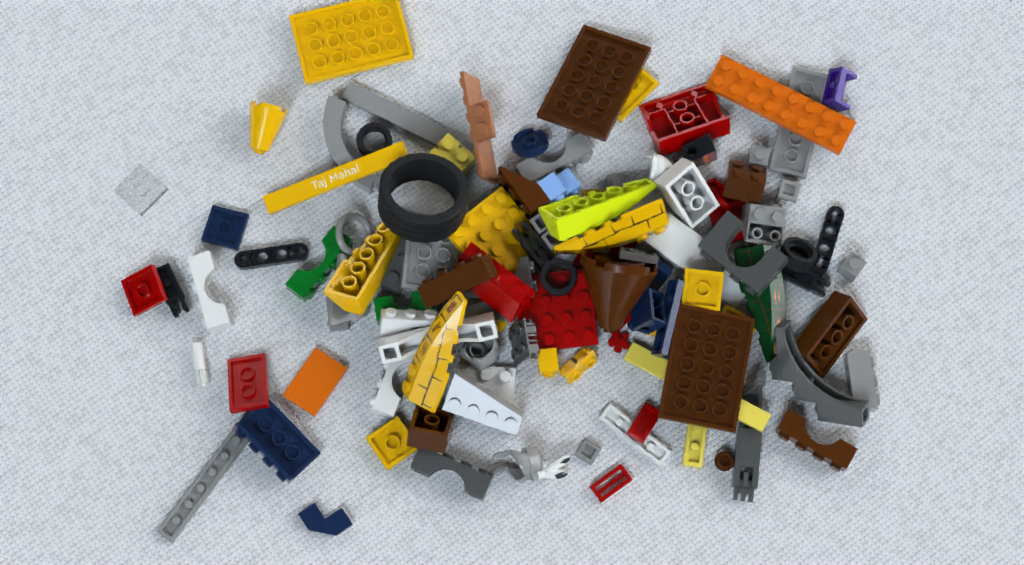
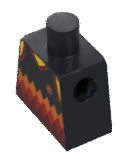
[672,134,717,167]

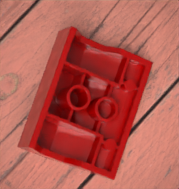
[639,83,730,156]

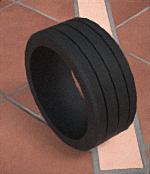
[377,153,469,243]

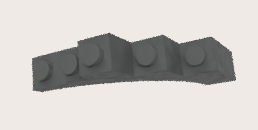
[769,319,870,427]

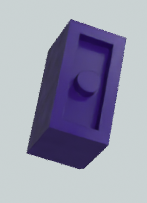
[822,66,857,112]

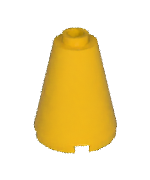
[250,101,287,155]

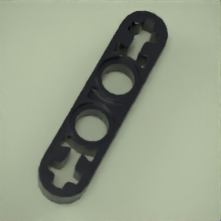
[810,206,844,276]
[234,243,309,270]

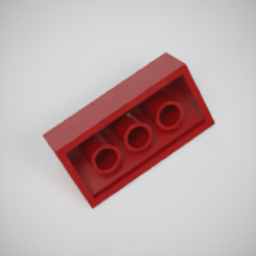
[454,242,535,323]

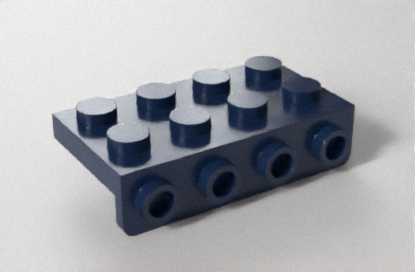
[235,399,321,483]

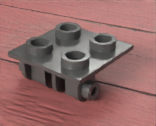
[508,318,540,366]

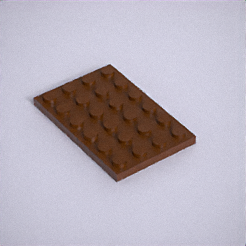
[537,25,652,142]
[657,304,755,434]

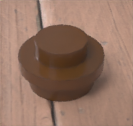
[714,452,734,471]

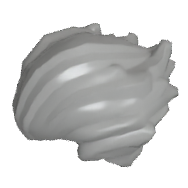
[460,339,501,369]

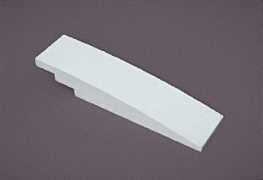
[612,197,745,309]

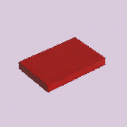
[227,353,270,414]

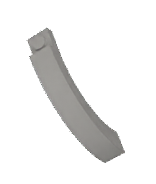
[323,95,381,194]

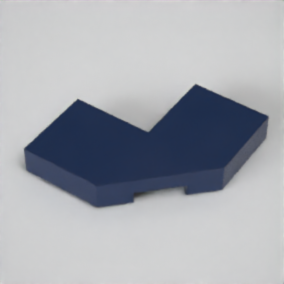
[298,503,353,536]

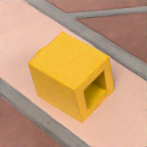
[537,348,559,378]

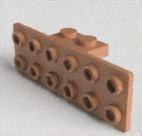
[459,71,498,185]

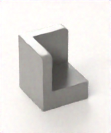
[775,179,801,203]

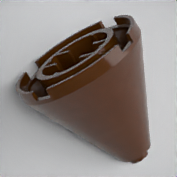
[580,252,658,333]

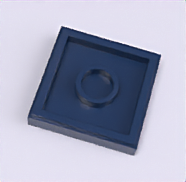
[201,205,250,251]

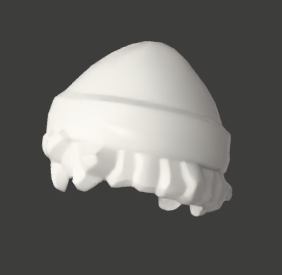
[646,153,672,182]

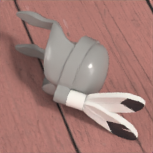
[490,446,570,482]

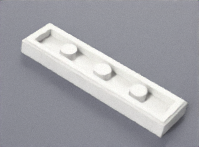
[598,403,672,468]

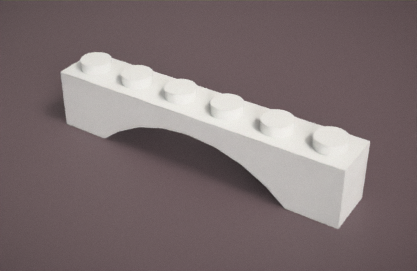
[378,312,498,364]

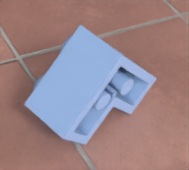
[537,168,581,203]

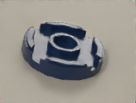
[511,129,549,158]

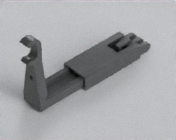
[731,370,766,503]

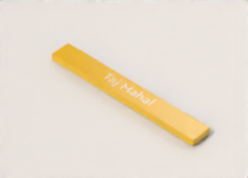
[263,141,408,215]

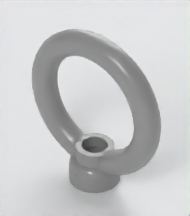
[335,212,373,257]

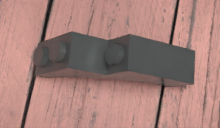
[465,256,538,323]

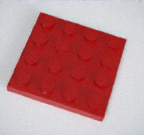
[517,269,599,350]

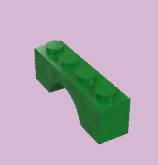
[285,226,353,302]

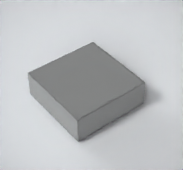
[574,438,602,466]

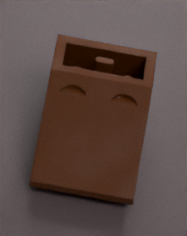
[497,166,550,220]

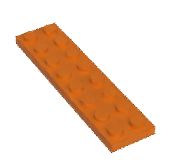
[705,54,856,155]

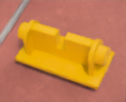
[559,347,598,385]

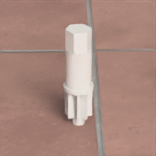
[190,342,209,388]

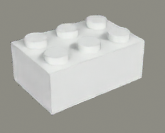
[654,157,720,229]

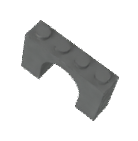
[698,210,789,297]

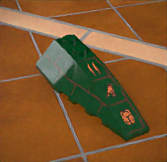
[734,245,786,363]

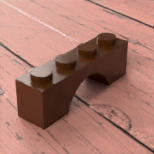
[775,409,858,472]

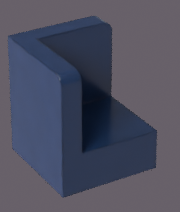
[649,259,673,291]

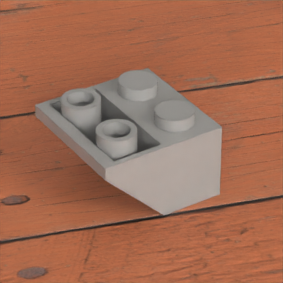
[741,203,786,247]

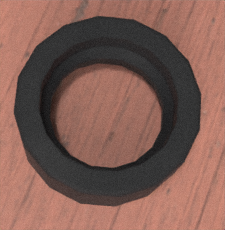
[356,122,393,156]
[779,237,818,273]
[540,258,577,296]

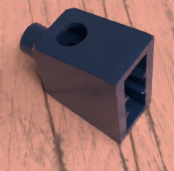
[627,288,667,334]

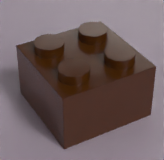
[722,160,767,205]
[407,404,455,454]

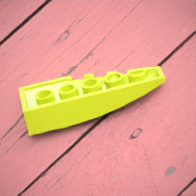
[538,178,657,241]

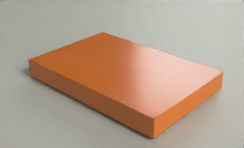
[282,347,348,417]

